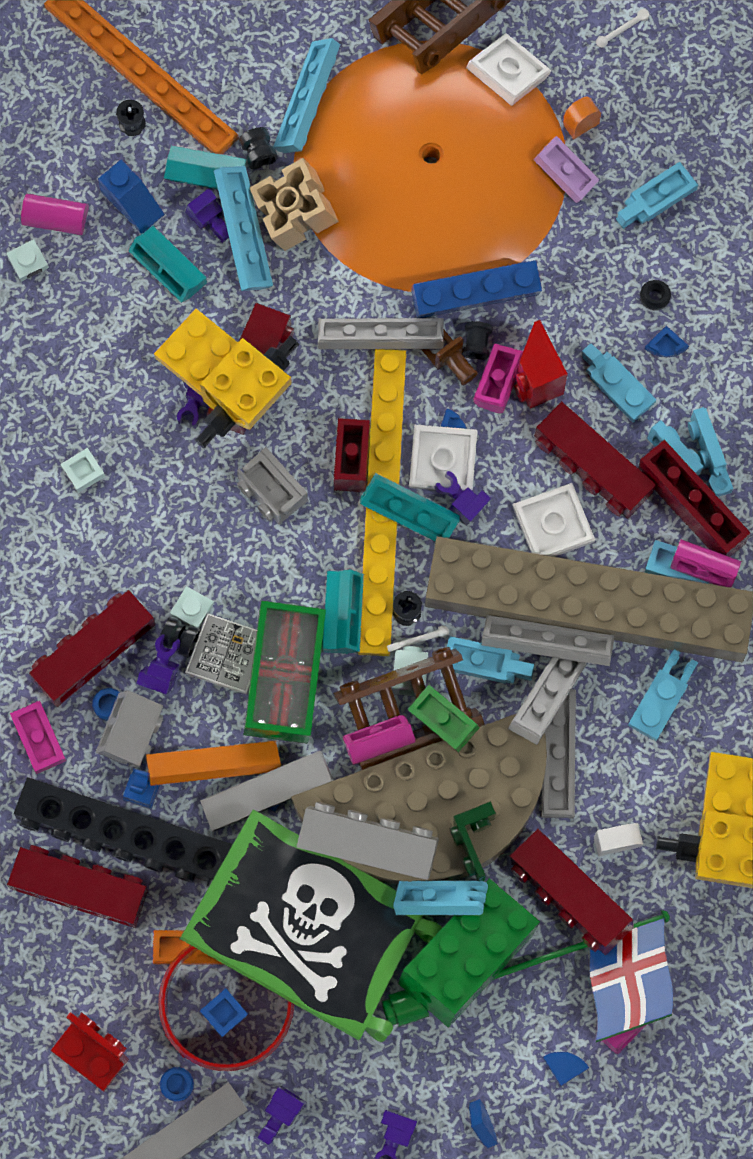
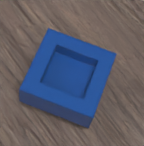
[200,988,248,1037]

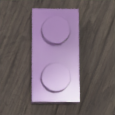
[533,136,599,203]

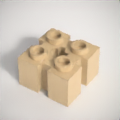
[250,158,339,251]

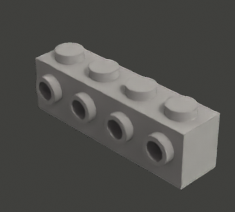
[297,802,439,880]

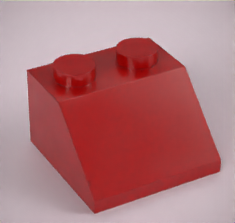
[514,320,568,409]

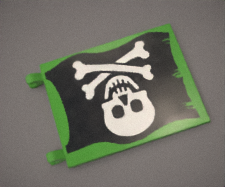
[180,809,442,1042]

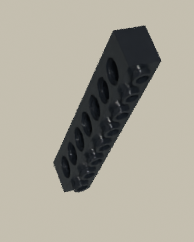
[14,777,233,888]

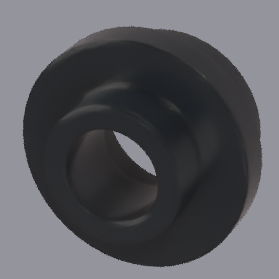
[640,280,671,311]

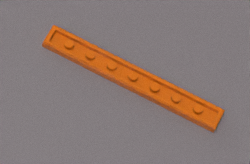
[44,0,239,154]

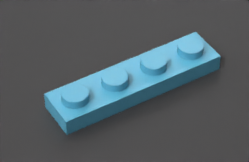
[273,38,340,153]
[214,166,273,291]

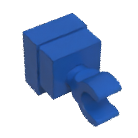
[123,769,160,810]

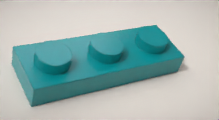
[360,473,460,542]

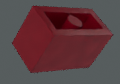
[334,418,370,492]

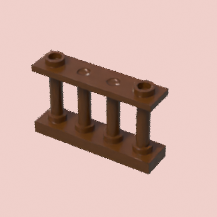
[368,0,511,75]
[333,647,485,770]

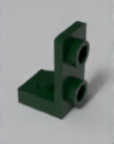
[449,801,496,881]

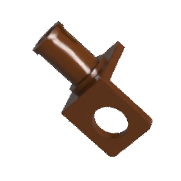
[421,330,478,386]

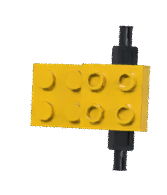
[154,309,299,449]
[656,752,753,888]

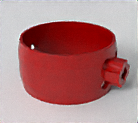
[158,945,294,1071]

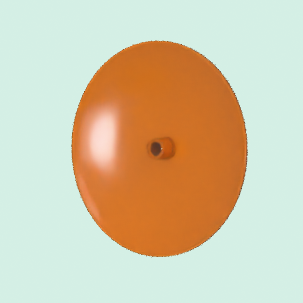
[294,41,565,292]

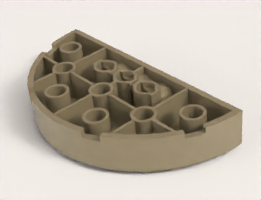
[291,713,547,886]

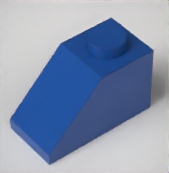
[98,159,165,234]

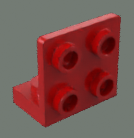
[51,1012,129,1092]

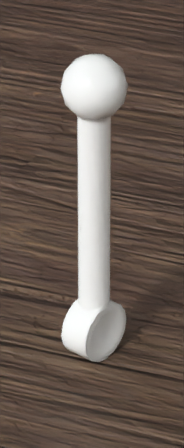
[596,9,649,48]
[387,626,449,652]

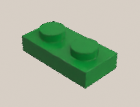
[408,685,480,753]

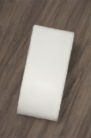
[593,823,643,857]

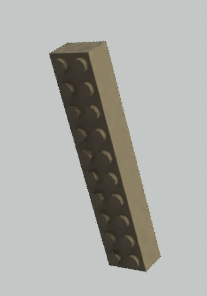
[425,537,753,663]

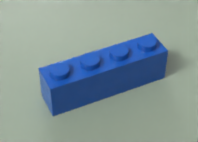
[411,260,542,318]

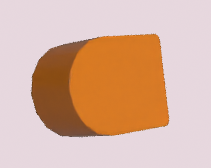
[563,96,601,139]

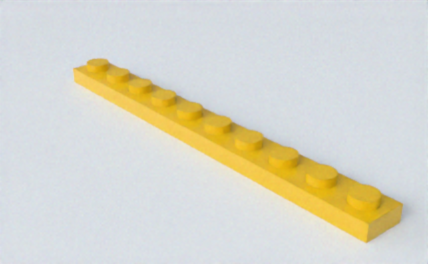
[358,349,406,656]

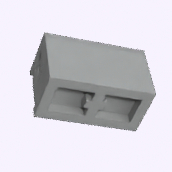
[237,447,308,525]
[95,690,163,768]

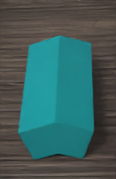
[164,145,247,189]
[128,226,207,303]
[323,569,364,654]

